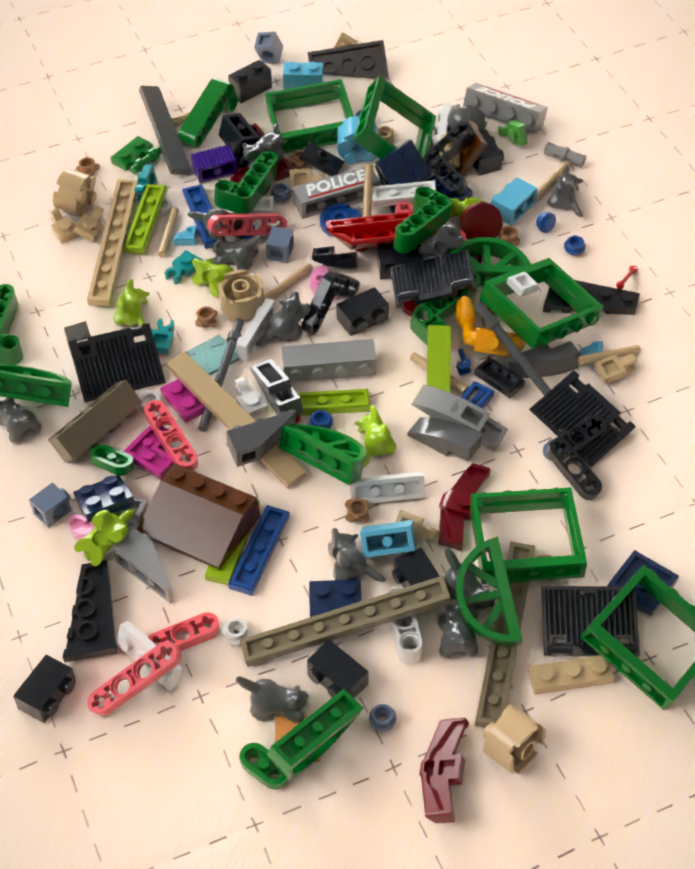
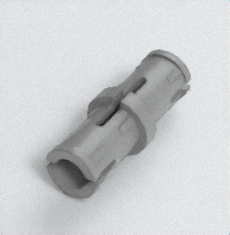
[544,142,586,168]

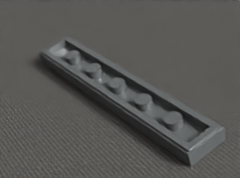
[139,85,192,175]

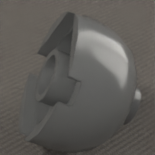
[447,104,488,141]

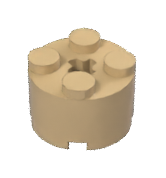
[53,169,97,217]
[218,270,264,322]
[483,705,546,774]

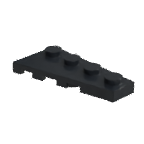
[307,40,389,79]
[543,280,640,315]
[62,560,117,663]

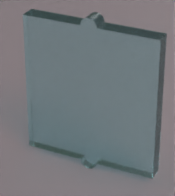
[186,335,240,376]

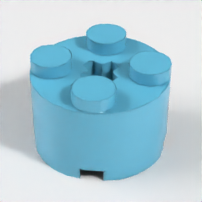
[337,116,378,165]

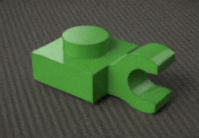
[498,120,528,146]

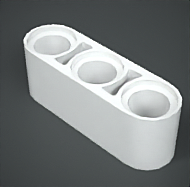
[387,587,423,665]

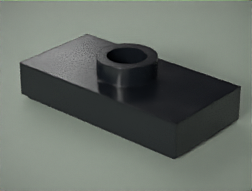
[300,142,345,176]
[474,357,525,398]

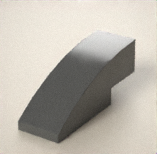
[505,341,581,378]
[251,359,304,416]
[407,417,482,462]

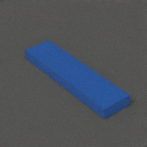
[182,184,225,249]
[228,505,290,596]

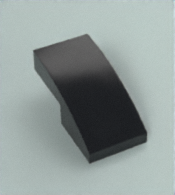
[312,246,358,268]

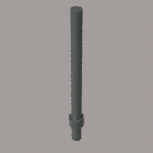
[474,302,551,395]
[198,318,244,432]

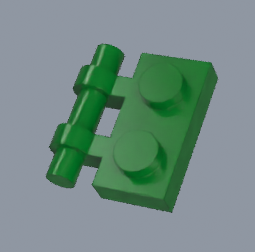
[110,136,162,175]

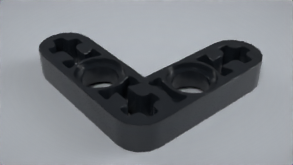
[423,121,475,196]
[301,272,360,335]
[547,415,607,500]

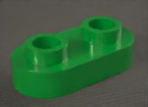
[90,445,134,476]
[239,743,289,790]

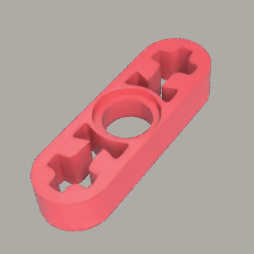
[148,612,220,656]

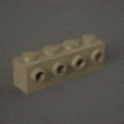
[48,380,143,462]

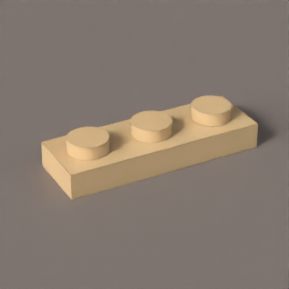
[528,655,615,695]

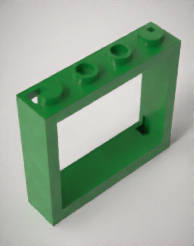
[353,76,437,159]
[265,79,354,154]
[479,258,604,349]
[470,487,587,585]
[580,565,695,710]

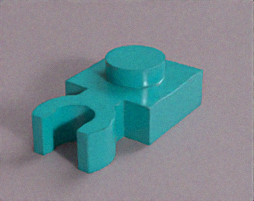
[134,164,157,201]
[164,250,202,285]
[152,318,175,355]

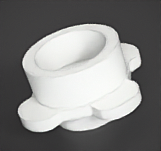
[221,618,253,647]

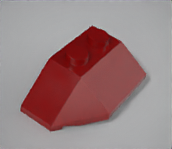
[326,212,412,252]

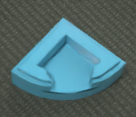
[174,225,198,246]
[579,341,603,356]

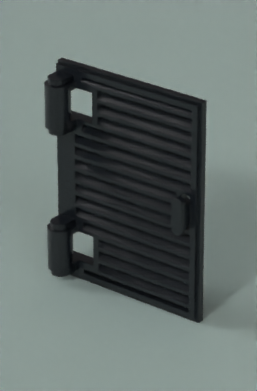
[390,250,477,308]
[68,323,166,403]
[529,370,636,468]
[541,586,640,657]

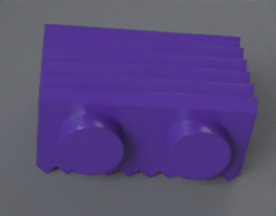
[191,144,238,183]

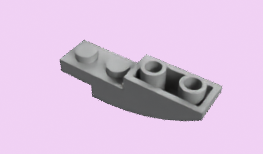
[411,384,508,451]

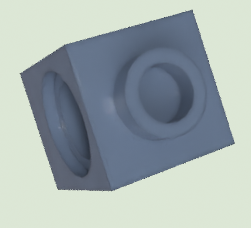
[254,31,284,62]
[266,226,294,263]
[29,482,72,528]

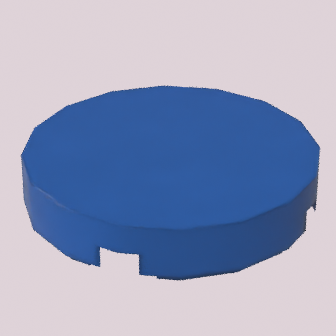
[320,204,361,238]

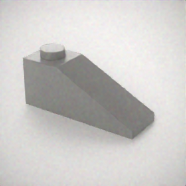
[113,529,174,604]

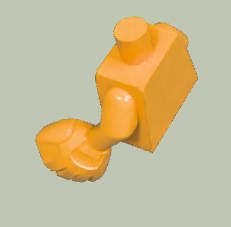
[455,296,532,356]

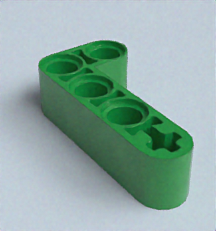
[178,77,238,148]
[214,151,278,213]
[394,186,452,253]
[410,271,481,345]
[0,284,24,365]

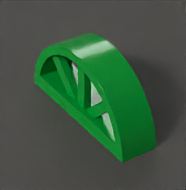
[450,237,531,285]
[0,364,72,407]
[279,424,366,485]
[456,537,523,646]
[267,689,363,779]

